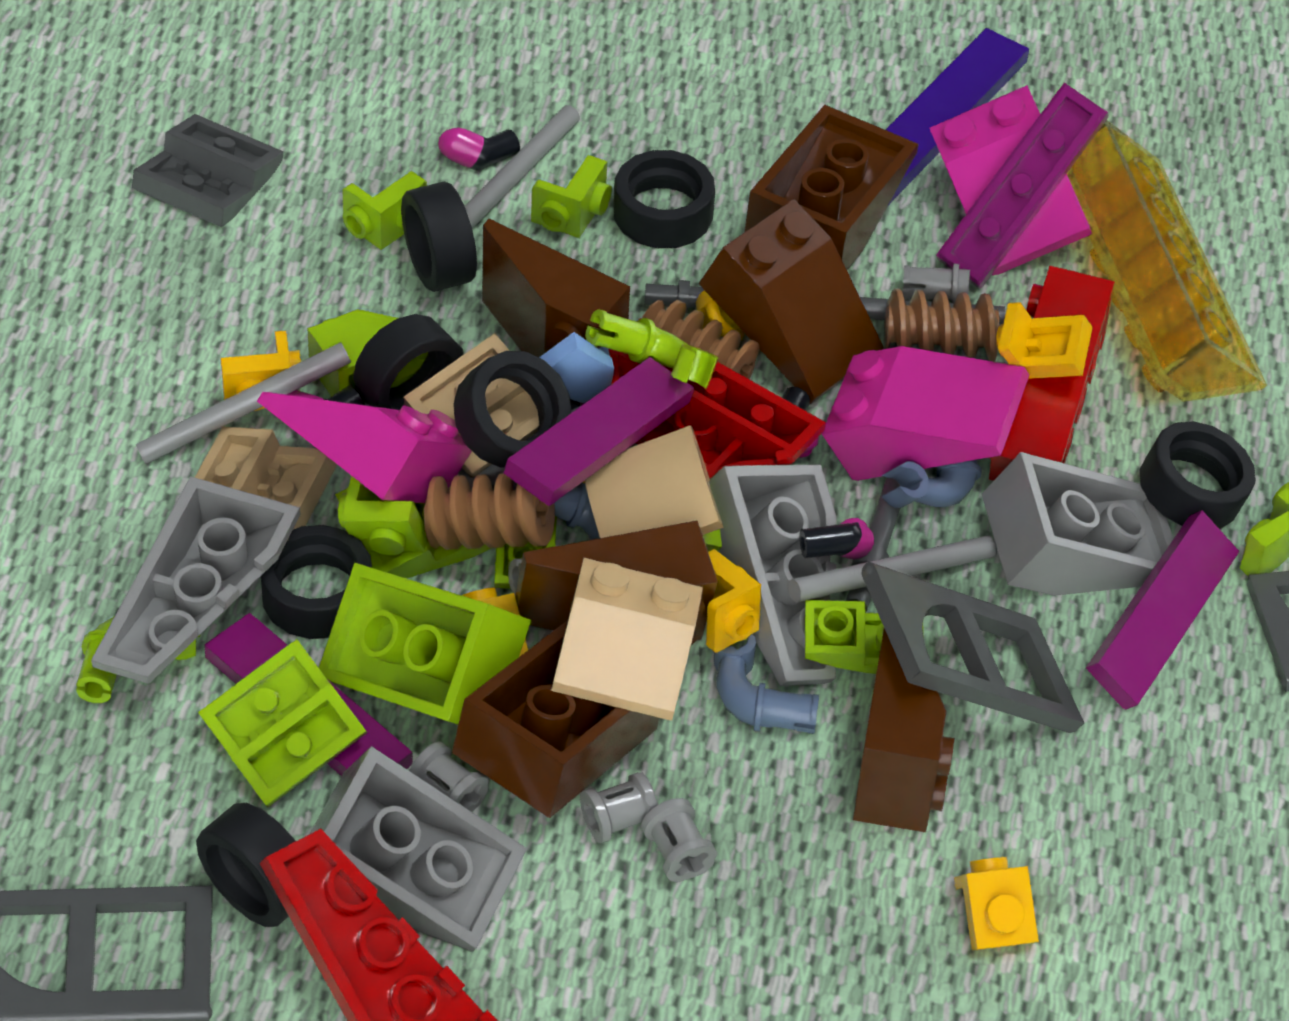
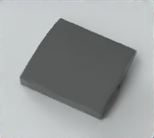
[132,114,284,227]

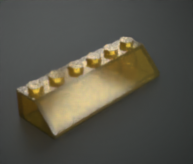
[1067,120,1267,402]

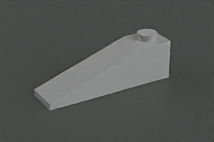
[709,464,836,686]
[91,476,301,684]

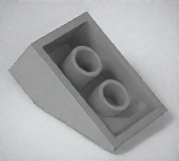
[982,452,1173,596]
[310,746,527,952]

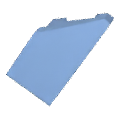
[539,332,614,404]

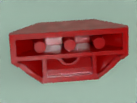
[608,318,826,479]

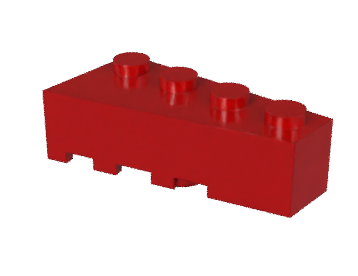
[988,265,1115,481]

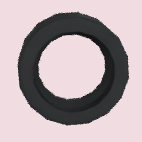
[613,150,715,248]
[401,181,477,292]
[353,314,464,410]
[453,351,571,468]
[1139,421,1256,529]
[261,525,372,639]
[196,802,296,927]

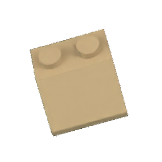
[551,558,703,721]

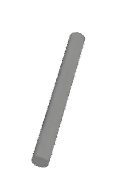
[465,105,580,229]
[136,342,351,464]
[788,535,997,602]

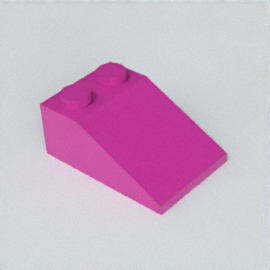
[930,85,1093,276]
[822,346,1029,481]
[257,392,472,503]

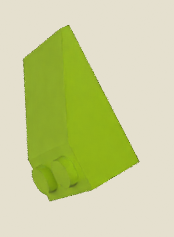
[319,563,531,725]

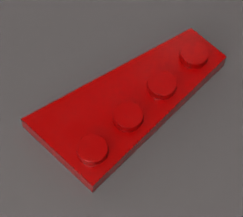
[259,829,498,1021]

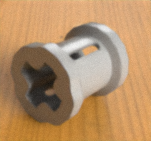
[409,741,489,812]
[580,772,658,844]
[641,798,718,882]

